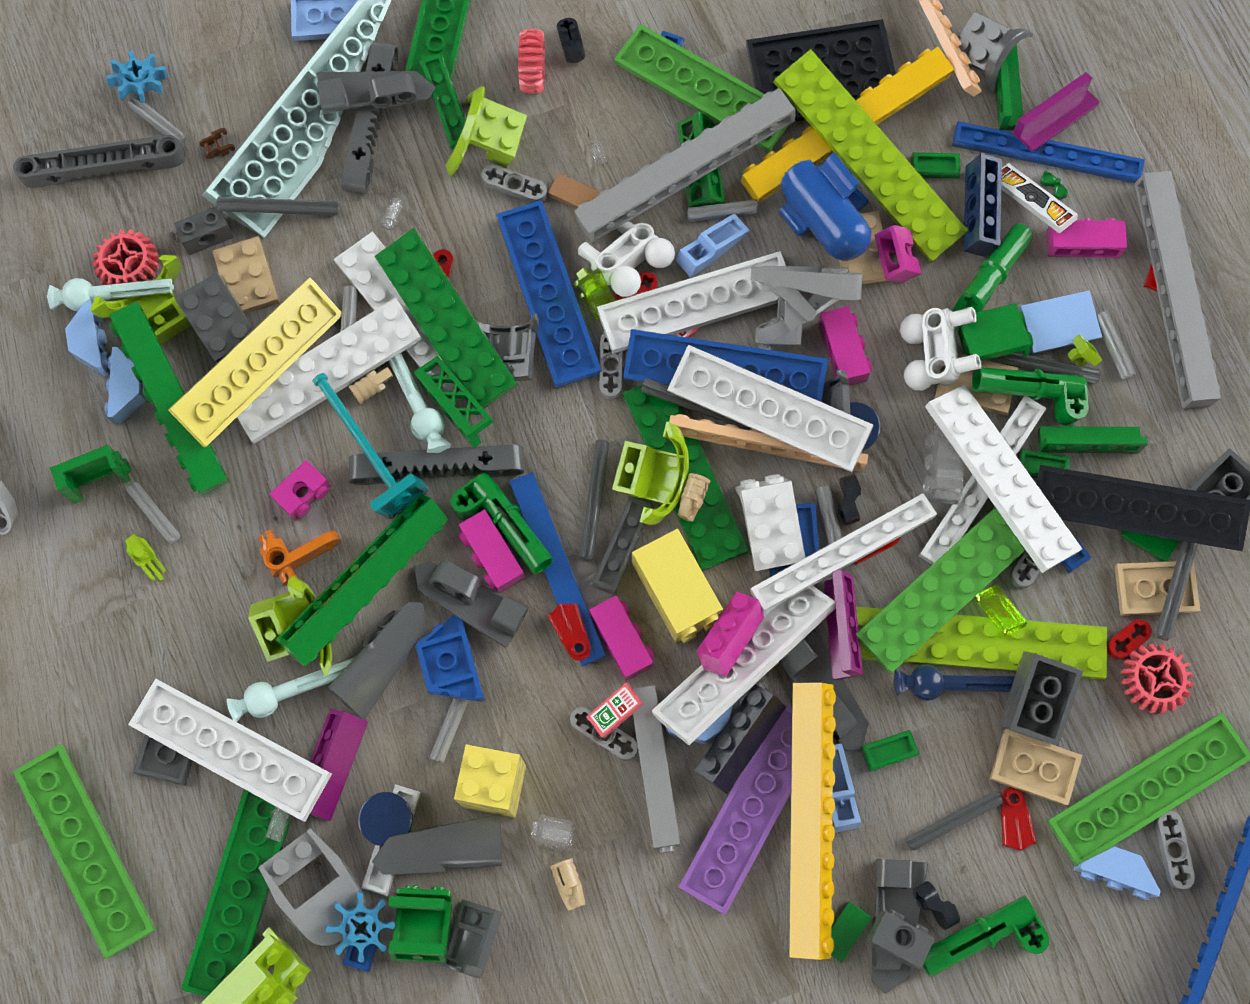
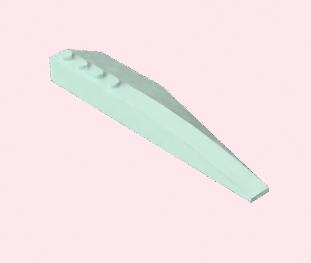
[201,0,391,238]

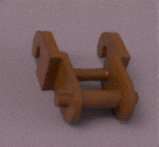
[199,128,235,159]

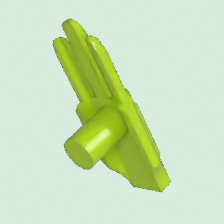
[125,534,165,581]

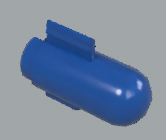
[779,153,871,261]

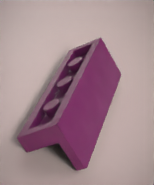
[1013,72,1100,152]
[824,569,863,680]
[310,708,368,821]

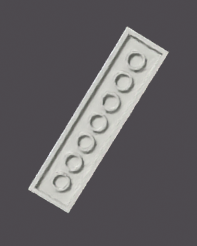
[334,231,462,401]
[597,251,786,354]
[237,298,422,444]
[667,345,873,472]
[925,385,1082,573]
[652,586,836,745]
[128,679,332,822]

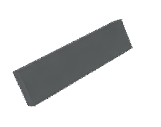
[592,496,653,595]

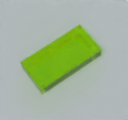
[578,268,614,321]
[974,585,1027,636]

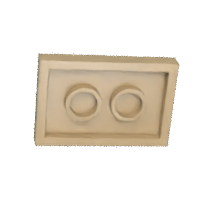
[839,211,889,284]
[212,236,280,314]
[934,353,1018,416]
[1114,561,1200,616]
[989,729,1083,806]

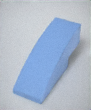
[675,214,750,278]
[832,743,861,833]

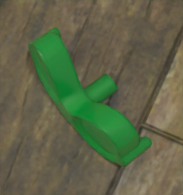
[1040,170,1068,200]

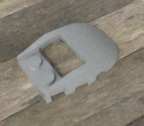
[258,828,367,946]

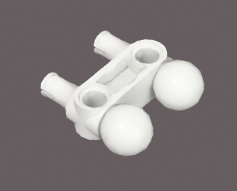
[578,221,675,297]
[900,307,981,391]

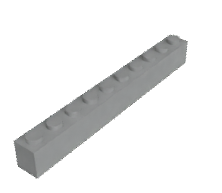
[574,88,795,243]
[1135,171,1221,409]

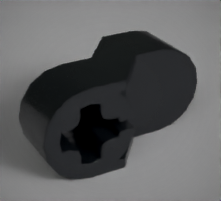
[557,18,585,63]
[838,474,861,526]
[912,881,960,930]

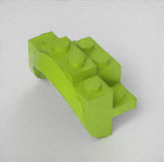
[194,927,311,1004]

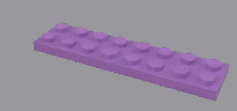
[678,702,793,915]

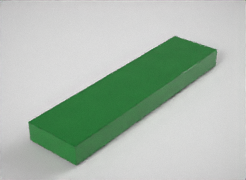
[419,53,466,149]

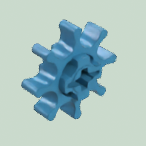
[106,51,167,103]
[325,891,395,962]

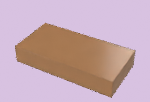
[548,173,600,209]

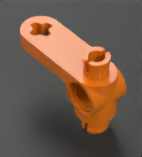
[258,530,341,586]

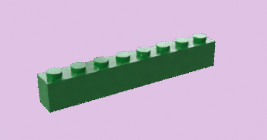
[109,301,230,495]
[275,494,448,666]

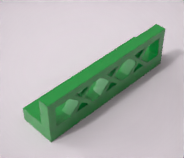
[996,44,1023,130]
[677,112,725,208]
[413,355,493,449]
[1038,426,1148,453]

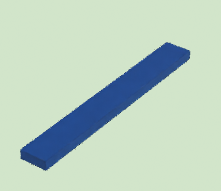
[952,121,1145,183]
[510,472,606,667]

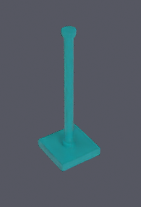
[312,373,429,519]

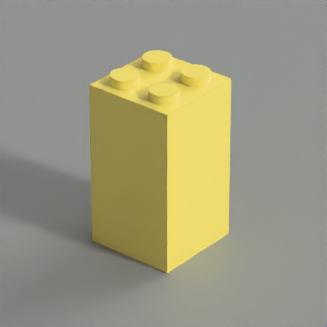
[632,529,723,643]
[454,744,526,818]

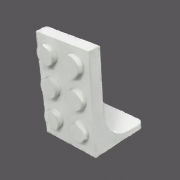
[735,474,805,571]

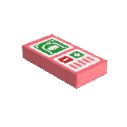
[586,683,644,738]

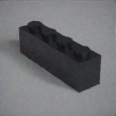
[695,684,787,794]

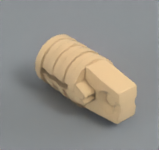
[348,367,393,405]
[678,473,711,522]
[550,858,586,911]

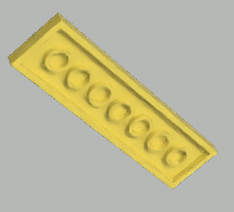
[168,277,342,447]

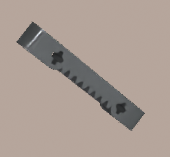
[341,42,398,194]
[13,135,186,188]
[349,445,524,485]

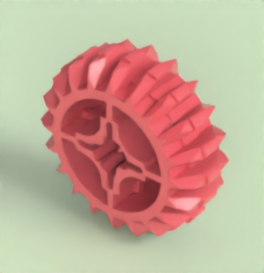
[518,29,545,94]
[92,229,160,285]
[1120,643,1194,714]

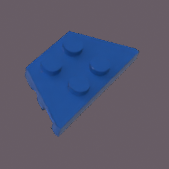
[415,614,485,702]

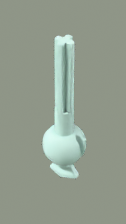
[47,278,174,311]
[389,353,451,453]
[227,657,355,722]

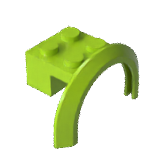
[445,86,527,177]
[90,255,192,345]
[612,422,689,525]
[248,576,332,677]

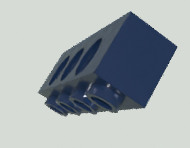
[963,153,1002,257]

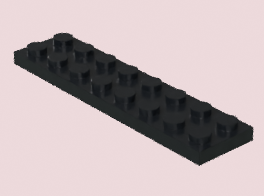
[1036,465,1250,552]

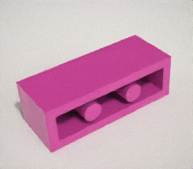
[1046,218,1127,258]
[818,306,872,386]
[458,509,525,593]
[697,591,765,677]
[589,595,655,681]

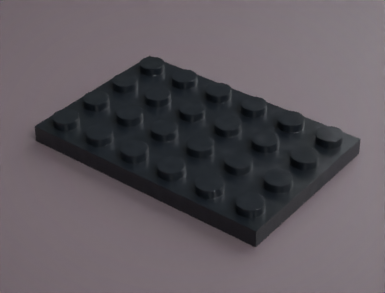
[746,19,896,122]

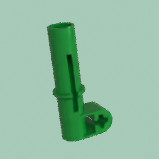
[952,223,1033,313]
[972,367,1089,426]
[451,473,554,574]
[923,895,1049,978]

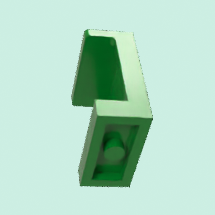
[956,303,1033,362]
[50,445,132,504]
[389,885,453,963]

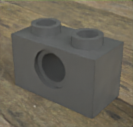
[174,206,234,255]
[866,909,935,969]

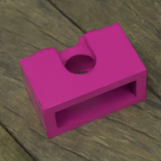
[874,225,922,283]
[269,460,331,521]

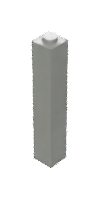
[632,685,680,854]

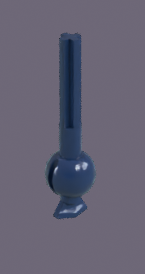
[893,665,1015,701]

